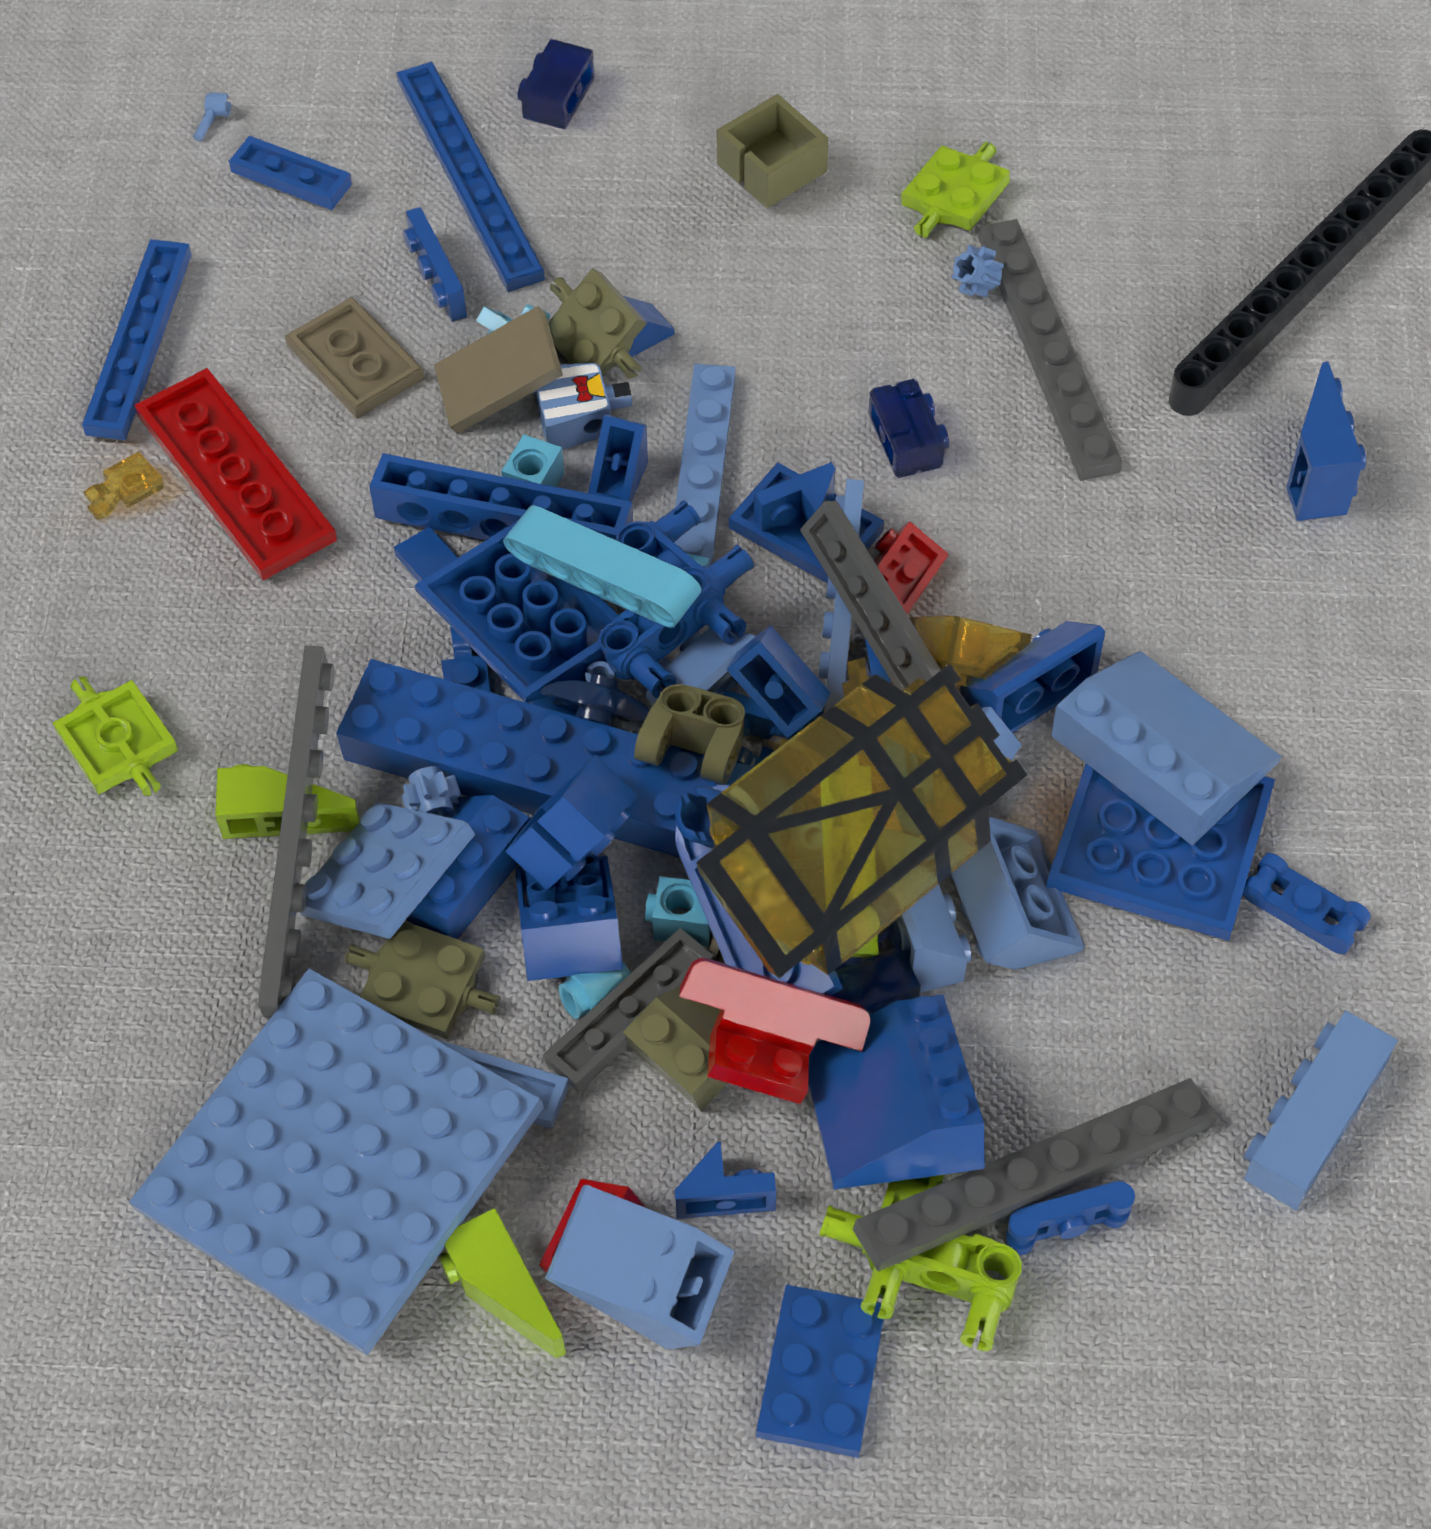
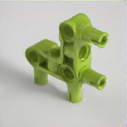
[819,1174,1022,1352]

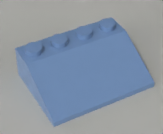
[1051,651,1282,846]

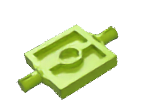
[901,141,1010,238]
[52,676,178,796]

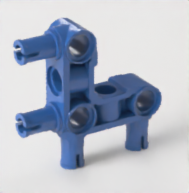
[599,500,755,699]

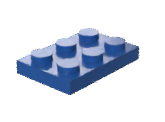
[729,462,884,583]
[756,1284,884,1458]

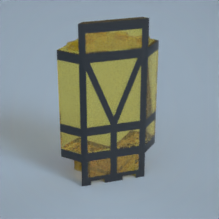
[697,664,1027,979]

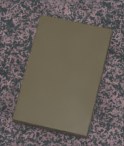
[285,297,424,419]
[434,306,563,434]

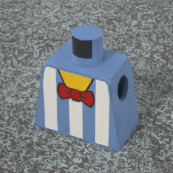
[534,363,633,450]

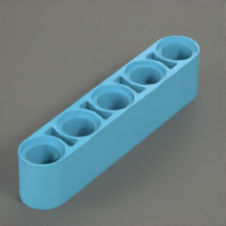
[503,505,702,628]

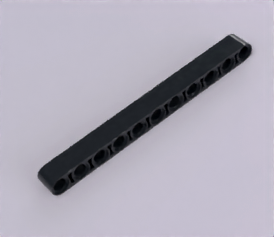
[1169,129,1431,416]

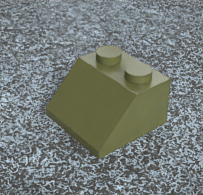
[622,986,728,1111]

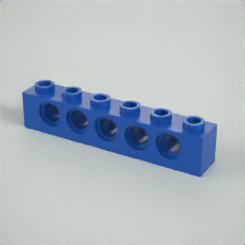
[369,453,633,540]

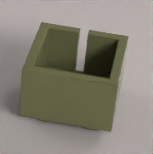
[717,94,829,208]

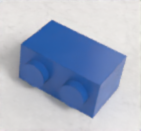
[726,624,831,738]

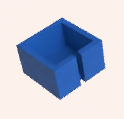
[506,755,636,890]

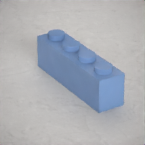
[1243,1010,1398,1211]

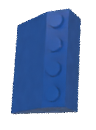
[415,520,619,703]
[808,995,985,1190]

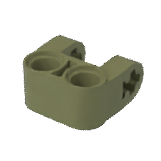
[634,684,745,785]

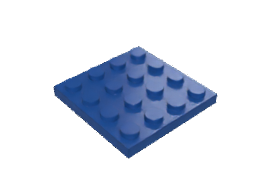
[1046,764,1275,941]

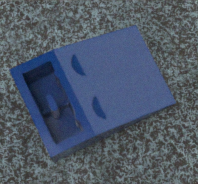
[1286,361,1366,521]
[515,854,623,981]

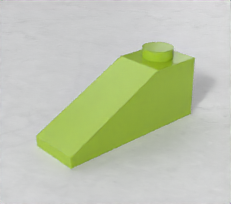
[215,764,360,839]
[437,1208,566,1359]

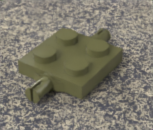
[548,268,647,379]
[344,921,501,1039]

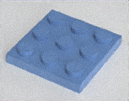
[299,802,475,939]

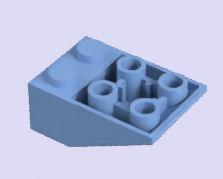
[545,1185,735,1349]

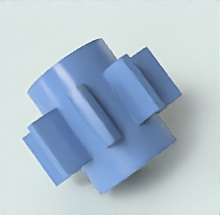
[952,245,1004,297]
[401,766,461,817]

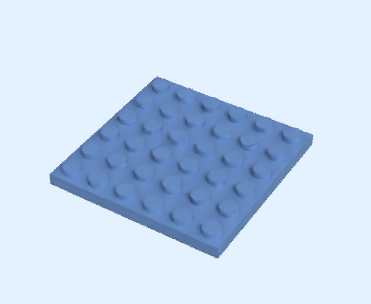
[129,968,544,1356]

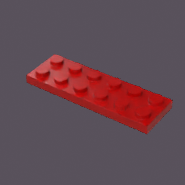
[134,368,337,581]

